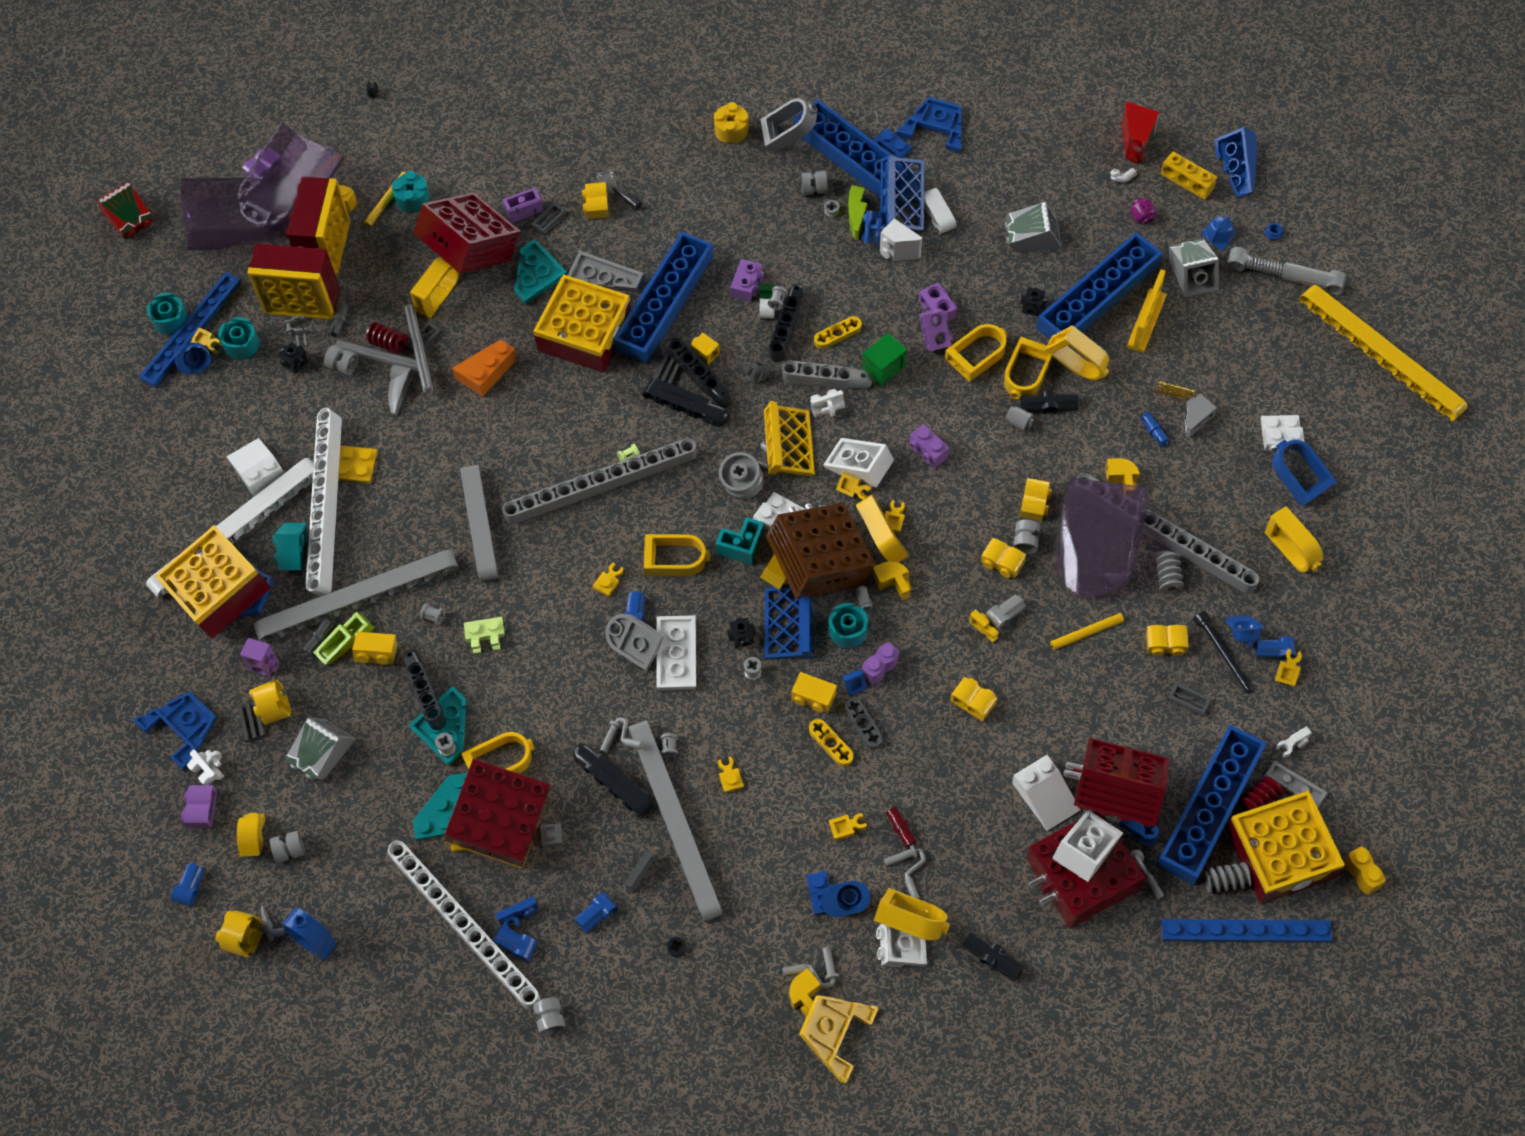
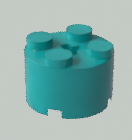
[392,171,430,212]
[147,293,188,335]
[218,317,260,359]
[829,603,868,648]

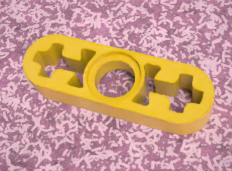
[814,316,862,349]
[809,719,853,767]

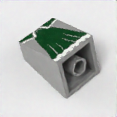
[1004,202,1062,252]
[1169,239,1219,297]
[285,718,356,781]

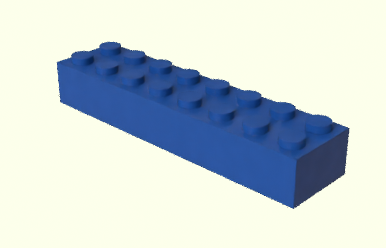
[794,99,919,206]
[613,231,714,364]
[1036,232,1163,339]
[1157,724,1267,886]

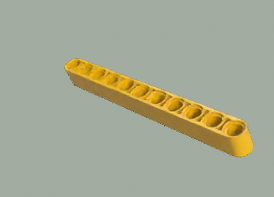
[1299,285,1468,421]

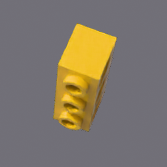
[1161,151,1217,200]

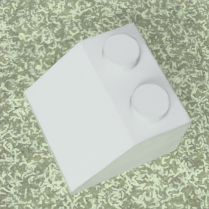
[880,219,922,261]

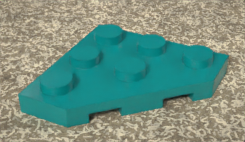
[514,239,568,305]
[408,686,467,767]
[413,772,468,841]

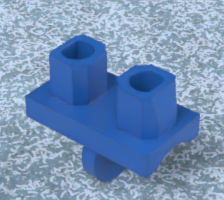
[861,211,886,244]

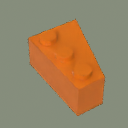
[452,340,517,397]

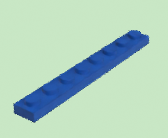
[139,272,242,388]
[1161,919,1332,943]

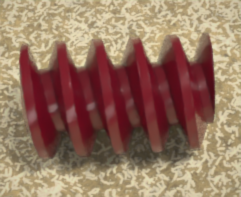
[366,322,408,354]
[1238,777,1284,812]

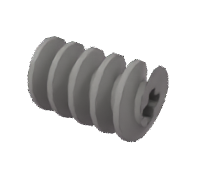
[1155,550,1184,593]
[1204,862,1251,894]

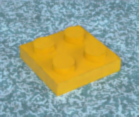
[338,446,378,484]

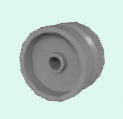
[719,452,764,499]

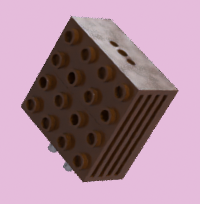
[766,502,875,600]

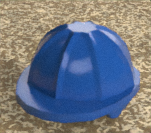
[175,342,211,375]

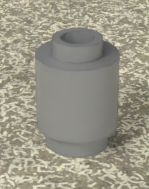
[1005,407,1035,431]

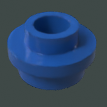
[1265,223,1283,240]

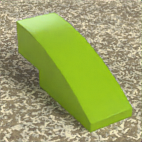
[848,185,867,240]
[313,612,375,666]

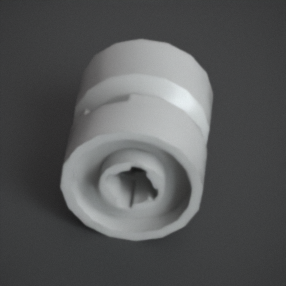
[801,171,828,196]
[324,345,358,375]
[1013,520,1040,555]
[270,830,305,863]
[533,997,566,1036]

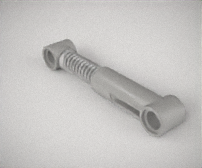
[1227,247,1346,295]

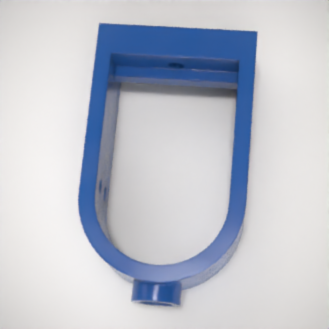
[1272,439,1337,506]
[282,907,337,961]

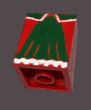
[1121,101,1160,164]
[98,182,153,238]

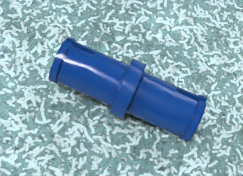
[1140,412,1170,447]

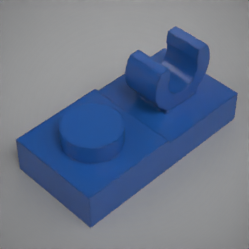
[806,871,830,916]
[495,896,539,928]

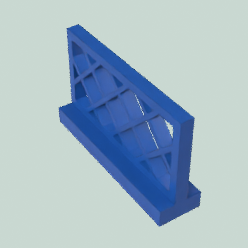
[881,155,924,231]
[764,586,813,659]

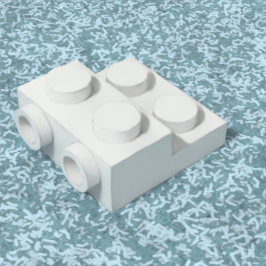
[1260,415,1304,453]
[753,492,805,531]
[876,924,927,967]

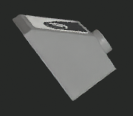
[1185,393,1217,438]

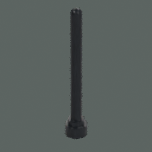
[1193,611,1253,693]

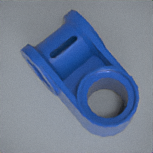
[1118,820,1159,846]

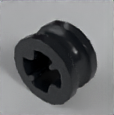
[367,82,378,97]
[667,937,686,958]

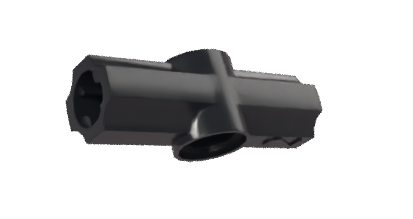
[1021,391,1078,414]
[962,931,1025,982]

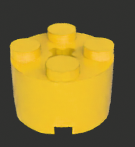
[714,102,749,143]
[249,679,291,725]
[215,910,263,958]

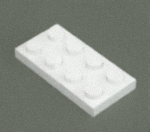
[657,615,696,691]

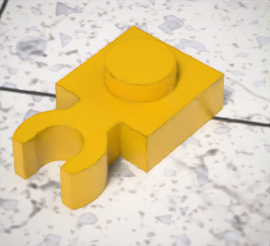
[190,327,222,354]
[836,472,872,500]
[885,500,905,534]
[593,563,624,597]
[969,609,999,643]
[1275,649,1302,686]
[718,756,744,794]
[829,813,867,841]

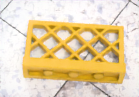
[1127,269,1167,353]
[764,401,815,476]

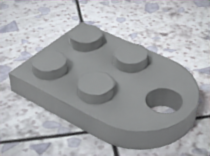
[605,614,665,670]

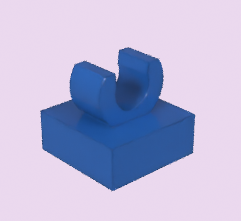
[843,670,867,696]

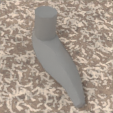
[261,906,284,942]

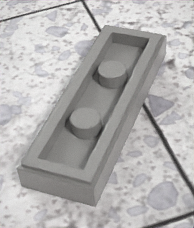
[1263,760,1328,808]

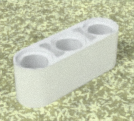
[924,188,957,234]

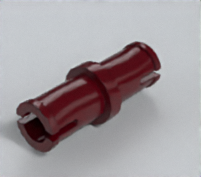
[885,806,917,848]

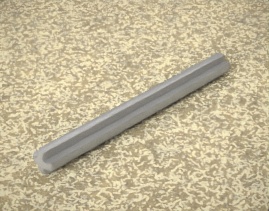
[405,304,433,393]
[335,340,437,375]

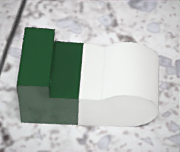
[760,284,776,319]

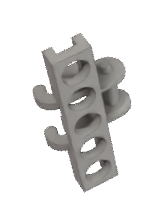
[284,315,309,346]

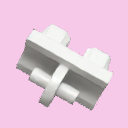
[810,389,845,418]
[187,750,225,785]

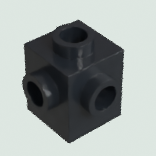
[1020,287,1048,316]
[279,342,308,374]
[727,617,756,648]

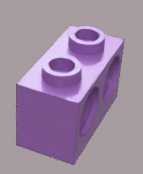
[919,283,958,324]
[919,309,953,351]
[240,638,279,677]

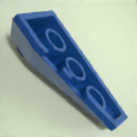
[1214,127,1258,198]

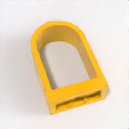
[410,257,460,318]
[945,324,1007,382]
[1045,325,1110,380]
[1004,337,1054,400]
[1265,506,1323,572]
[644,534,710,576]
[461,732,535,774]
[874,888,950,940]

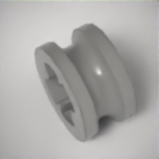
[824,200,840,217]

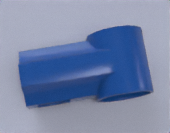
[623,591,646,621]
[1255,636,1296,661]
[171,863,205,907]
[575,892,618,933]
[493,925,538,962]

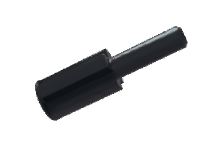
[613,186,642,211]

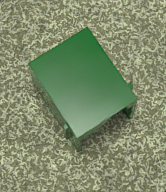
[862,333,907,386]

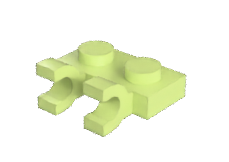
[464,617,505,654]

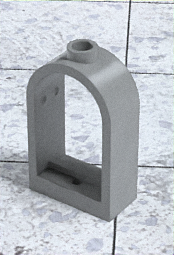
[760,98,817,153]

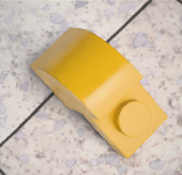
[1106,458,1140,499]
[872,561,912,601]
[237,813,265,857]
[789,968,821,1017]

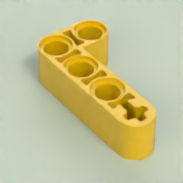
[856,495,909,563]

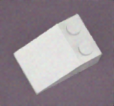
[227,438,284,497]
[823,438,894,487]
[1012,755,1081,831]
[1052,810,1123,882]

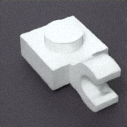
[1276,726,1311,758]

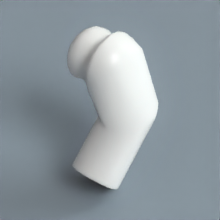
[1110,168,1137,183]

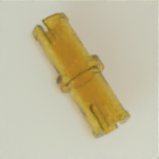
[1156,380,1195,399]

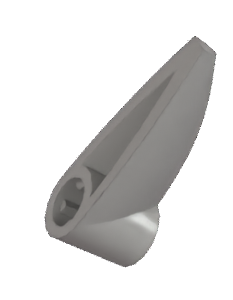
[388,364,414,415]

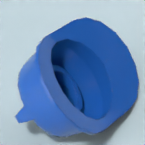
[1201,215,1235,250]
[1226,616,1264,647]
[821,881,870,917]

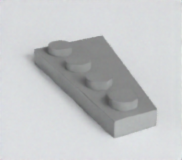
[567,251,644,291]

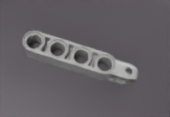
[782,361,872,390]

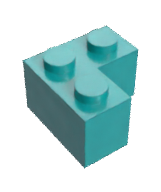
[715,517,765,565]
[273,523,308,570]

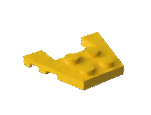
[799,995,879,1084]

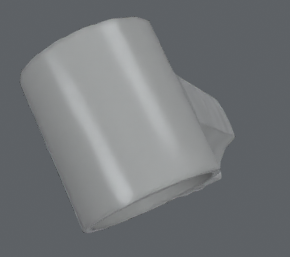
[986,594,1026,631]

